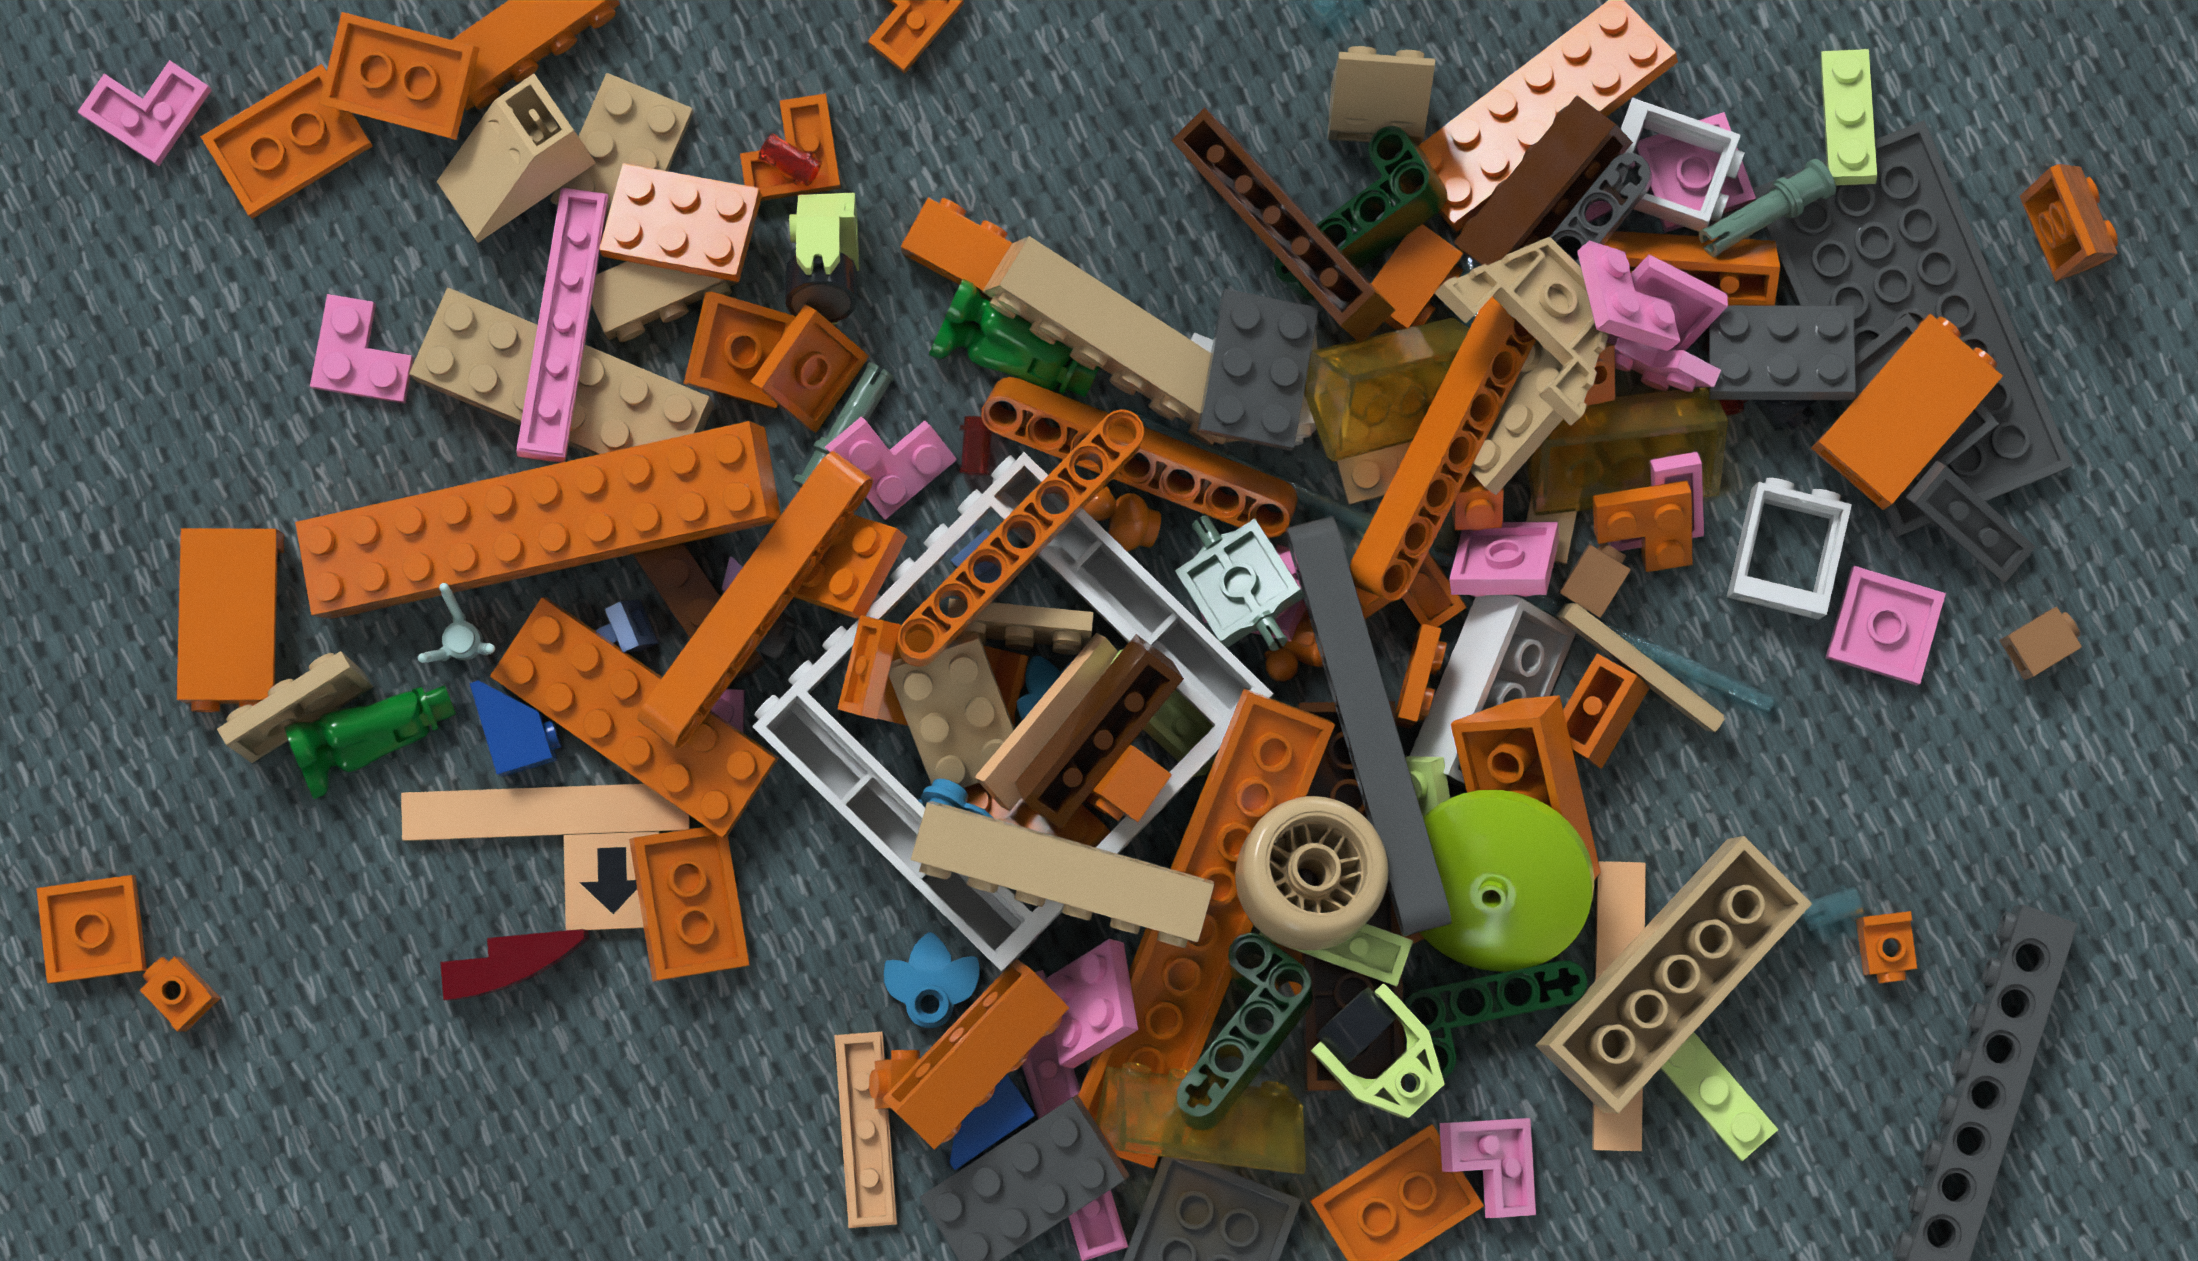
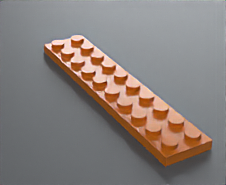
[1078,688,1335,1169]

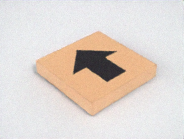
[563,831,661,930]

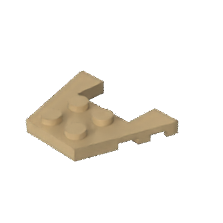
[1434,237,1609,426]

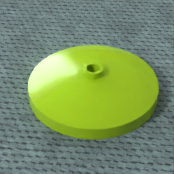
[1419,790,1594,971]

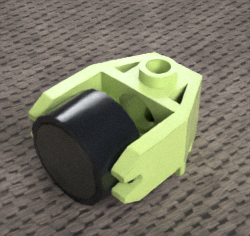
[785,193,859,325]
[1311,983,1445,1119]

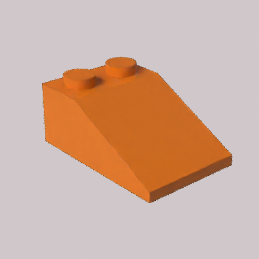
[2019,164,2118,282]

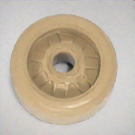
[1235,796,1389,950]

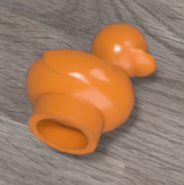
[1083,486,1161,552]
[1264,610,1323,682]

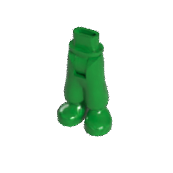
[928,279,1099,397]
[284,685,456,799]

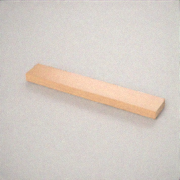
[401,784,690,841]
[1592,861,1646,1151]

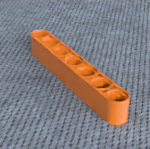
[1349,297,1537,601]
[981,377,1298,538]
[897,409,1144,667]
[637,451,873,748]

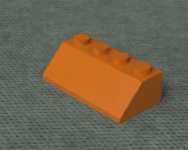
[1451,695,1601,880]

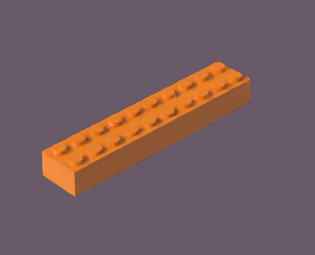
[295,421,781,619]

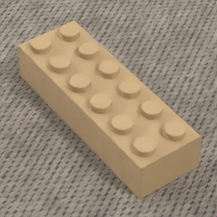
[982,236,1239,446]
[409,287,714,456]
[911,801,1214,948]
[1535,836,1812,1114]

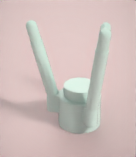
[418,583,495,663]

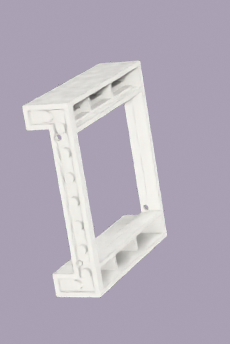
[752,452,1273,973]

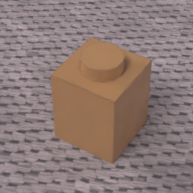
[1558,543,1631,618]
[1999,606,2082,680]

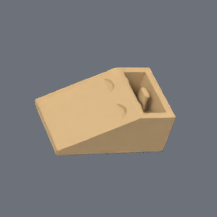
[1327,46,1435,146]
[437,74,596,243]

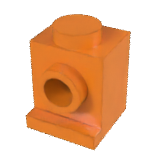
[1856,911,1917,983]
[140,956,221,1032]

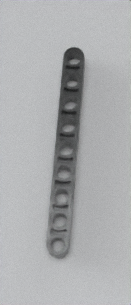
[1286,516,1451,936]

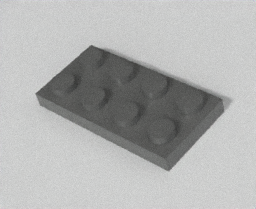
[919,1094,1130,1261]

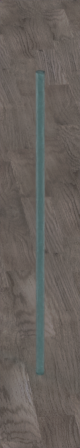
[1124,406,1775,714]

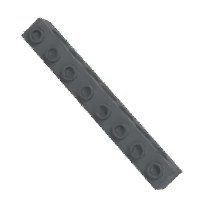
[1893,904,2078,1261]

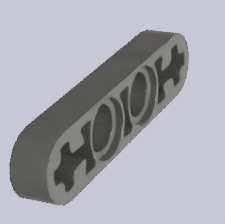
[1550,153,1652,267]

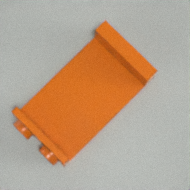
[1811,314,2003,510]
[177,528,284,713]
[837,615,1029,727]

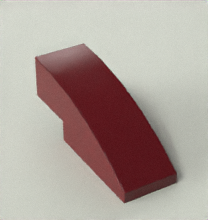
[440,929,589,1001]

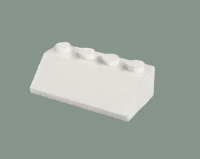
[1410,595,1576,789]

